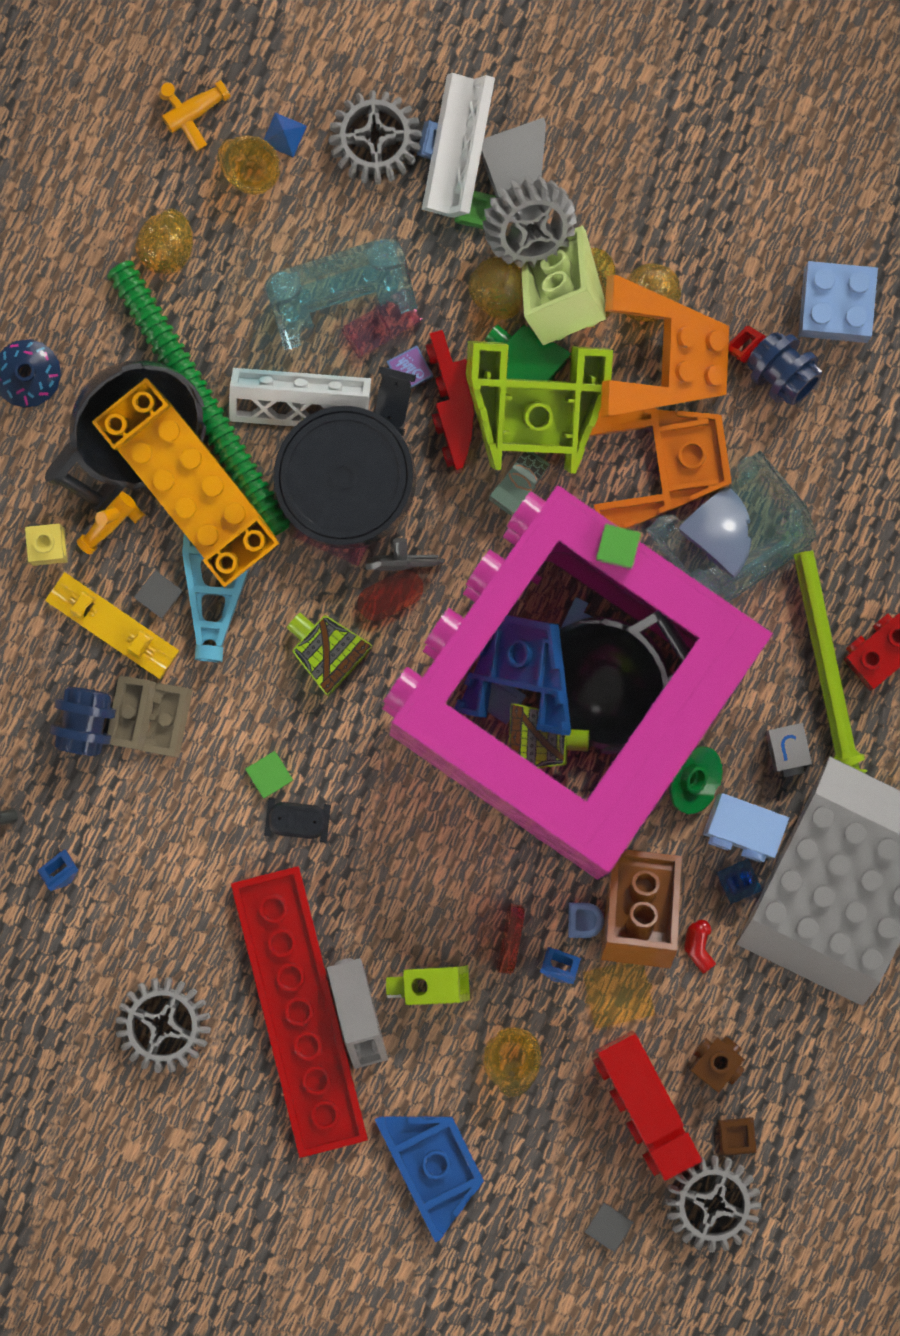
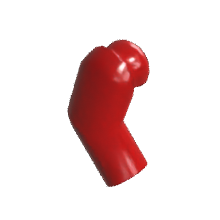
[684,919,716,974]

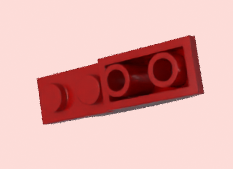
[425,329,474,474]

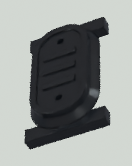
[374,366,416,436]
[264,798,331,843]

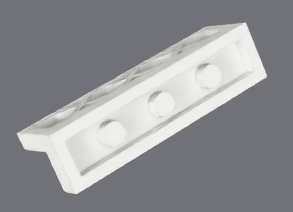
[422,73,495,218]
[229,368,371,426]

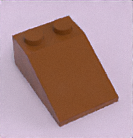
[601,849,682,969]

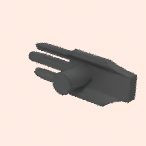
[366,538,445,571]

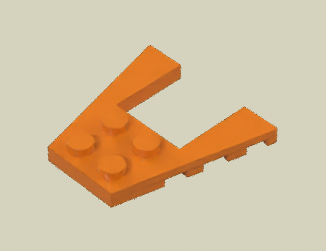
[601,275,729,417]
[589,408,732,529]

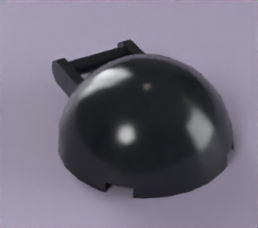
[45,360,206,513]
[540,610,690,754]

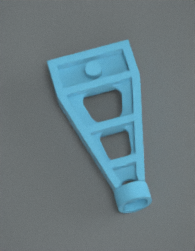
[182,534,250,662]

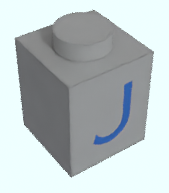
[766,723,812,777]

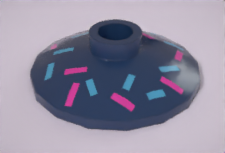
[0,339,61,408]

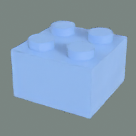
[798,261,878,343]
[702,793,789,863]

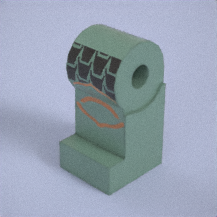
[489,452,550,516]

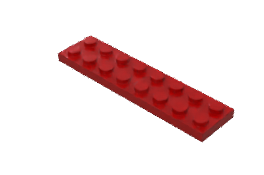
[231,866,368,1158]

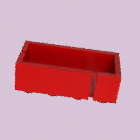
[592,1030,703,1181]

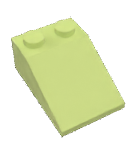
[521,225,606,345]

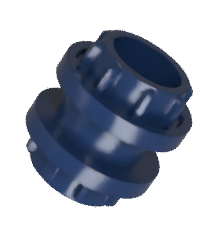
[747,332,822,405]
[49,686,116,756]

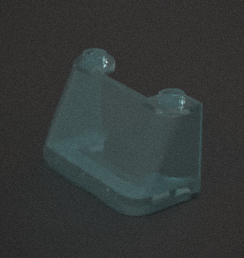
[266,238,418,351]
[646,450,816,603]

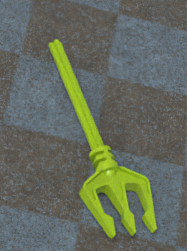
[793,550,868,773]

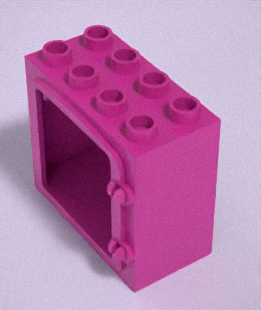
[382,485,773,879]

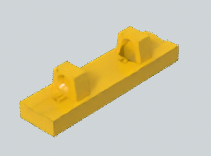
[45,572,180,679]

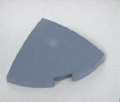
[678,487,752,578]

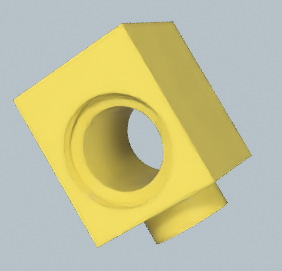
[25,523,68,566]

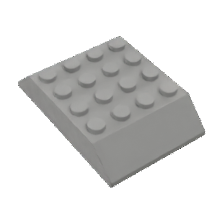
[736,756,900,1006]

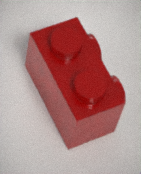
[843,613,900,691]

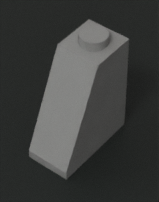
[481,117,546,224]
[327,958,388,1069]

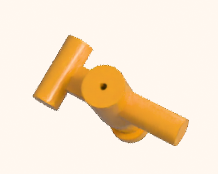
[159,80,231,152]
[77,491,145,554]

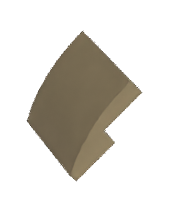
[107,675,193,758]

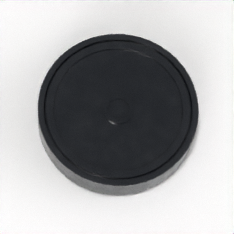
[274,406,416,549]

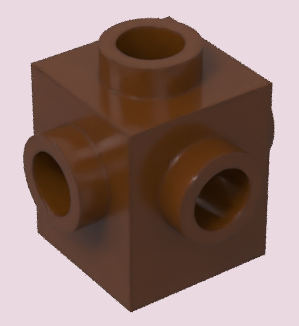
[688,1036,745,1093]

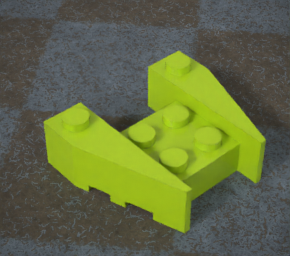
[466,341,613,473]

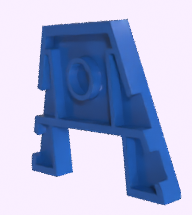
[454,615,571,735]

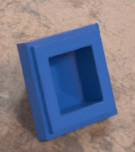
[262,113,307,158]
[38,850,79,891]
[540,947,581,984]

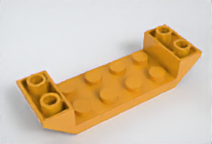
[92,377,280,588]

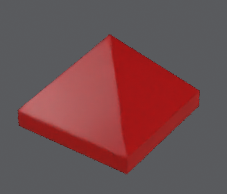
[728,325,766,363]

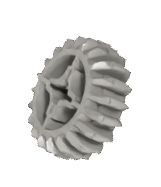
[328,90,422,185]
[483,176,577,268]
[116,977,211,1073]
[665,1155,761,1252]

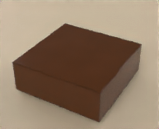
[718,1117,757,1156]

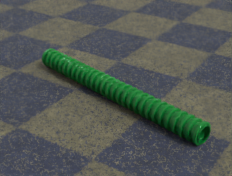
[107,261,291,536]

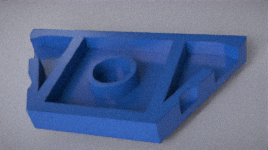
[374,1116,484,1243]

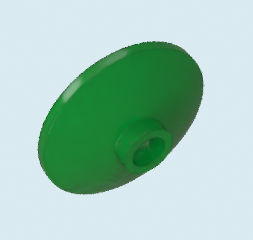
[669,745,723,814]

